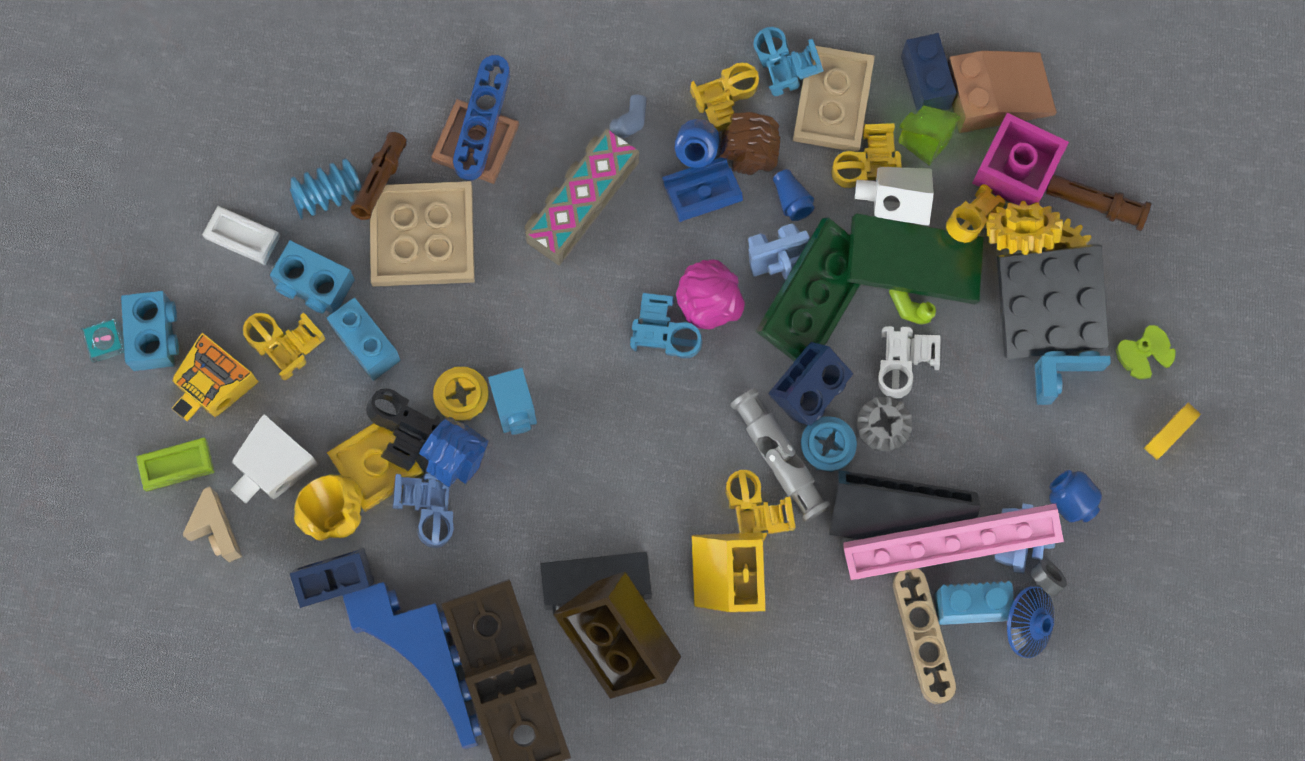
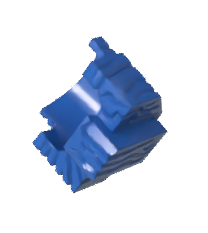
[419,417,489,487]

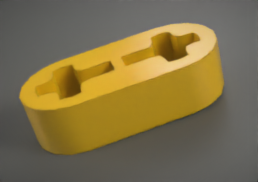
[1144,402,1201,460]

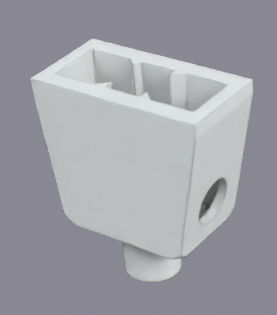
[854,167,934,225]
[230,414,318,503]

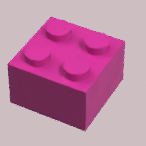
[972,113,1069,206]

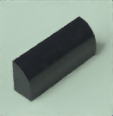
[829,470,980,540]

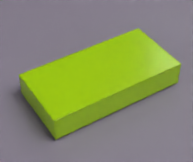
[136,437,215,492]

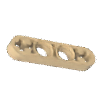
[893,568,956,704]

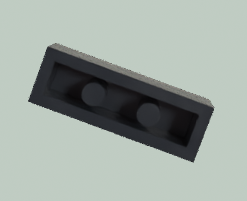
[540,551,652,614]

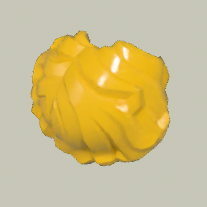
[294,474,363,541]

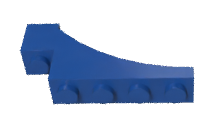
[342,582,482,749]

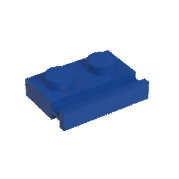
[662,158,743,222]

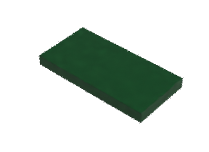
[847,213,984,305]
[756,217,860,361]

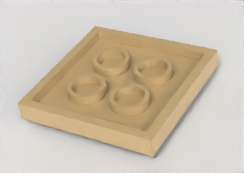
[370,181,475,287]

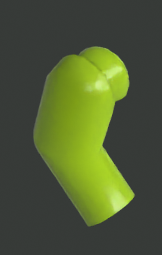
[888,290,936,325]

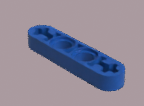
[453,55,510,181]

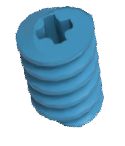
[289,158,362,220]

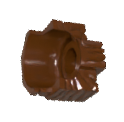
[719,112,781,175]

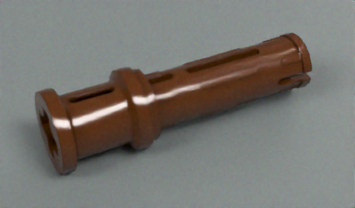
[1045,174,1152,231]

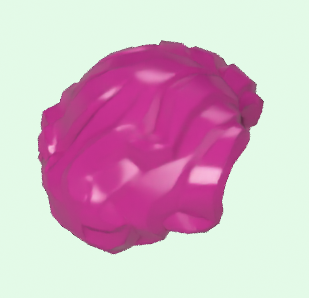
[676,259,745,330]

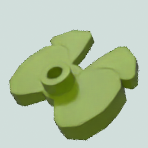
[1116,325,1176,380]

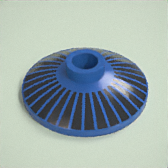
[1007,586,1054,658]

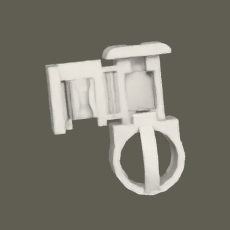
[878,326,940,399]

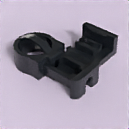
[366,388,441,471]

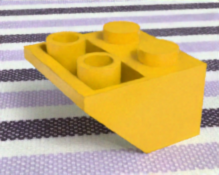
[692,533,766,612]

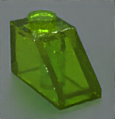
[898,106,961,166]

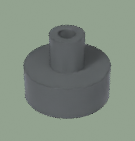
[1029,559,1067,596]

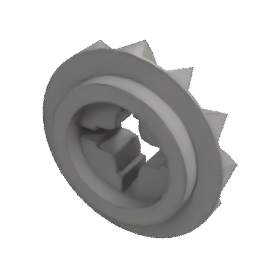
[857,396,913,451]

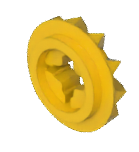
[433,367,489,421]

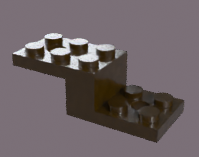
[441,579,571,761]

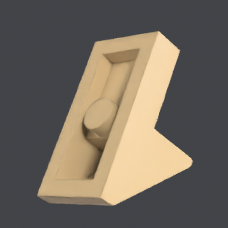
[183,487,242,562]

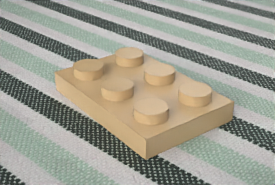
[793,46,875,152]

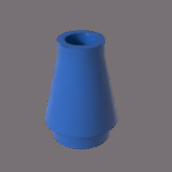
[773,169,815,221]

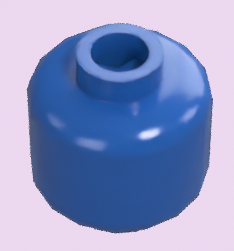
[674,119,720,168]
[1049,470,1102,523]

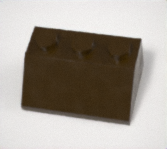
[553,572,682,699]

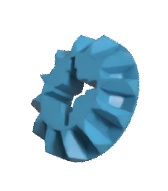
[800,416,857,472]

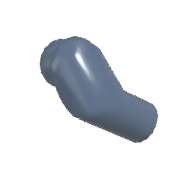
[610,95,647,138]

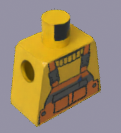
[171,333,259,422]

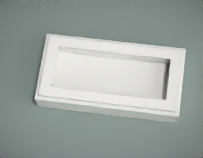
[202,206,280,265]

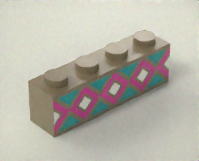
[525,129,639,266]

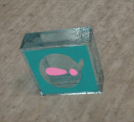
[81,318,124,363]

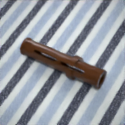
[350,132,407,220]

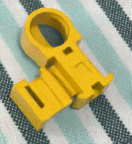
[690,62,759,132]
[831,123,902,188]
[946,184,1005,251]
[243,312,326,380]
[725,470,795,541]

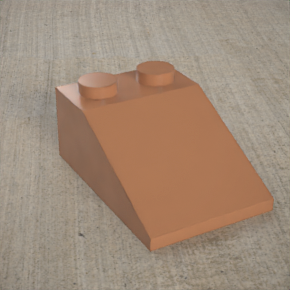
[947,51,1057,133]

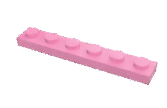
[843,504,1064,580]

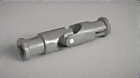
[731,388,831,522]

